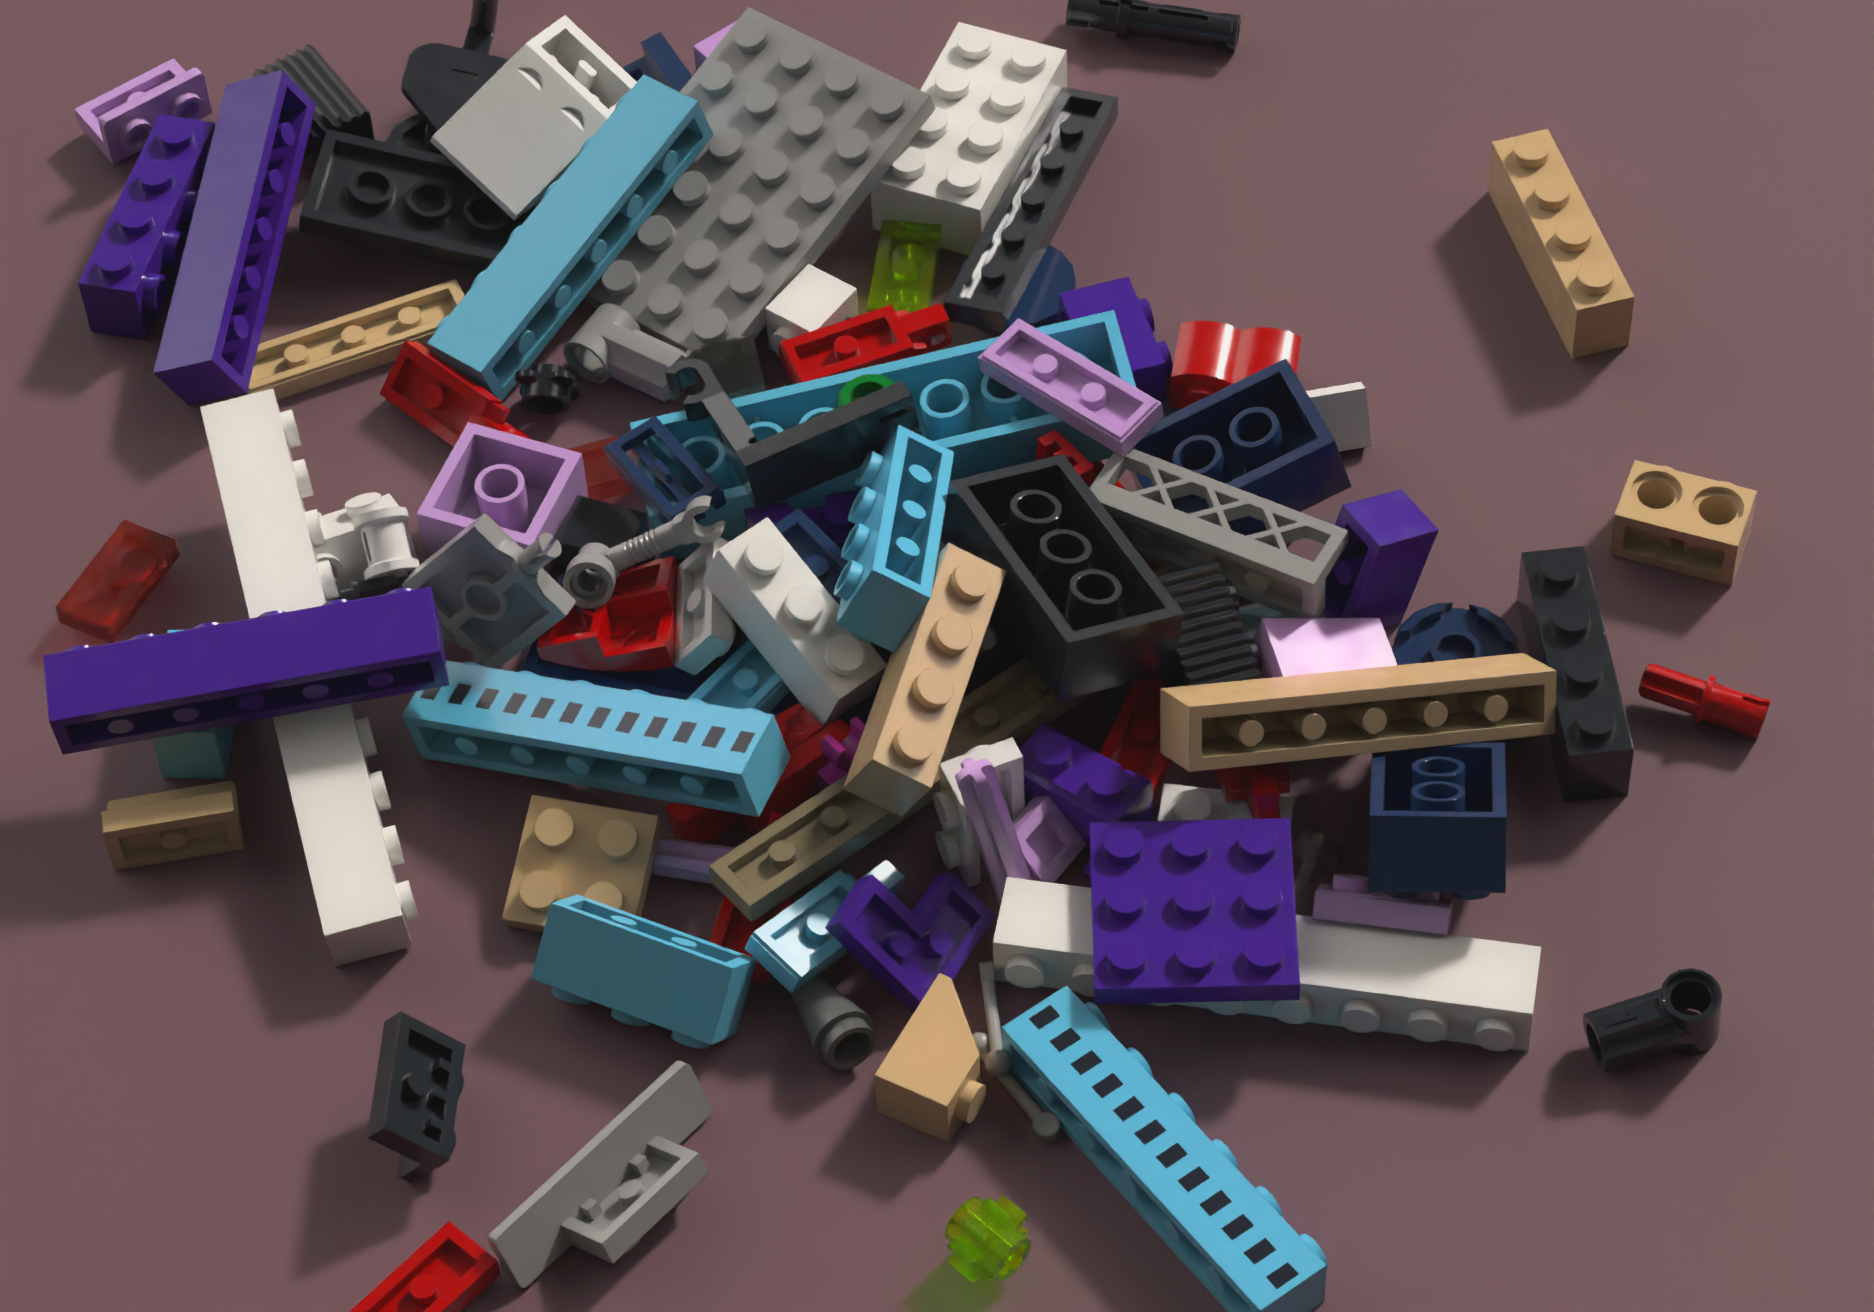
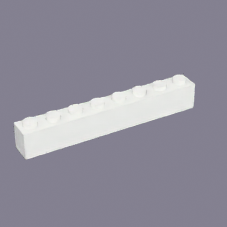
[993,877,1541,1051]

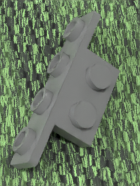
[488,1061,713,1288]

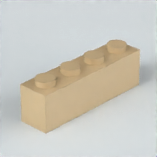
[1488,129,1635,359]
[843,543,1006,817]

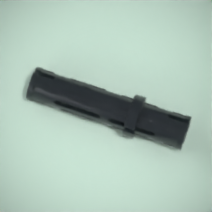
[1066,0,1241,51]

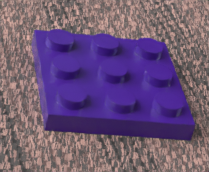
[1090,818,1300,1004]

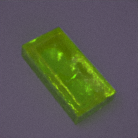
[867,220,942,313]

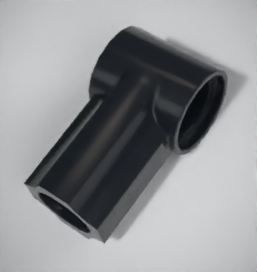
[1583,968,1722,1072]

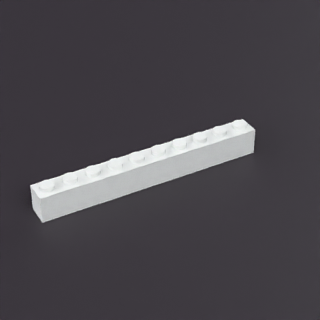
[200,388,419,967]

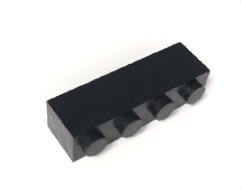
[1517,546,1634,802]

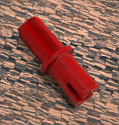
[1638,664,1771,739]

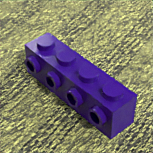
[78,114,215,341]

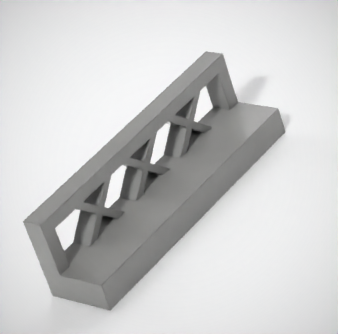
[1090,448,1348,618]

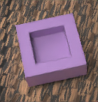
[1013,796,1087,883]

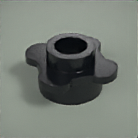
[515,364,579,414]

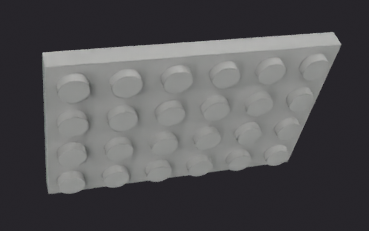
[582,7,936,377]

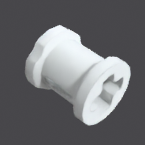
[352,507,420,580]

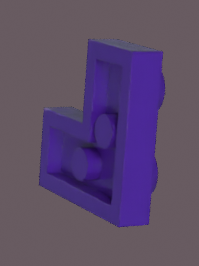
[825,871,996,1013]

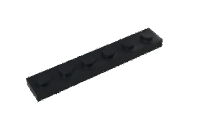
[944,87,1118,332]

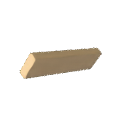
[245,279,465,400]

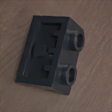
[367,1011,466,1183]

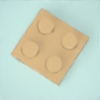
[502,795,662,933]

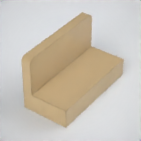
[101,781,244,871]

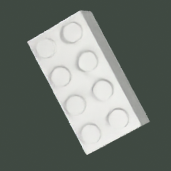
[871,22,1067,256]

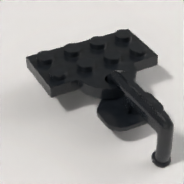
[299,0,542,272]

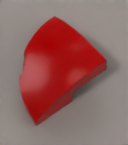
[536,556,677,672]

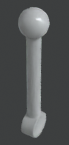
[979,961,1012,1076]
[972,1032,1060,1143]

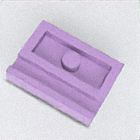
[1312,874,1453,935]

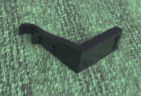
[664,359,922,511]

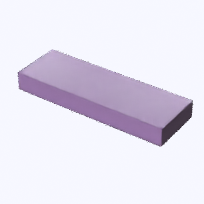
[978,318,1164,457]

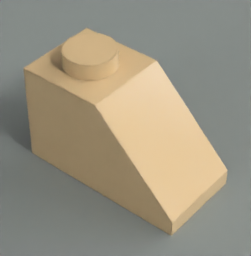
[874,973,986,1143]

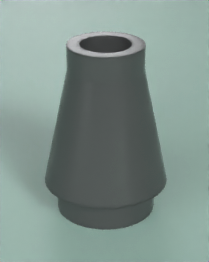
[791,974,876,1070]

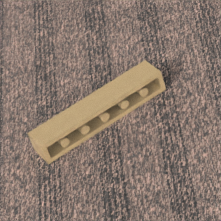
[1160,653,1556,772]

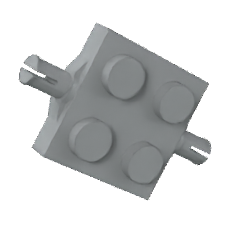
[402,512,576,669]

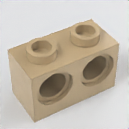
[1609,460,1757,586]

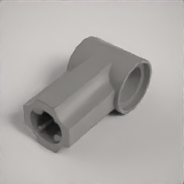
[563,303,692,402]

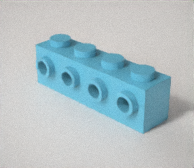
[834,424,954,653]

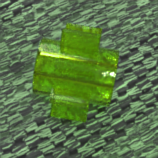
[945,1195,1031,1283]

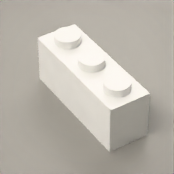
[703,517,887,728]

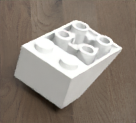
[430,15,637,220]

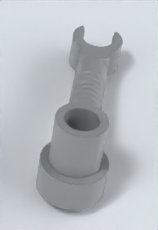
[563,496,725,609]

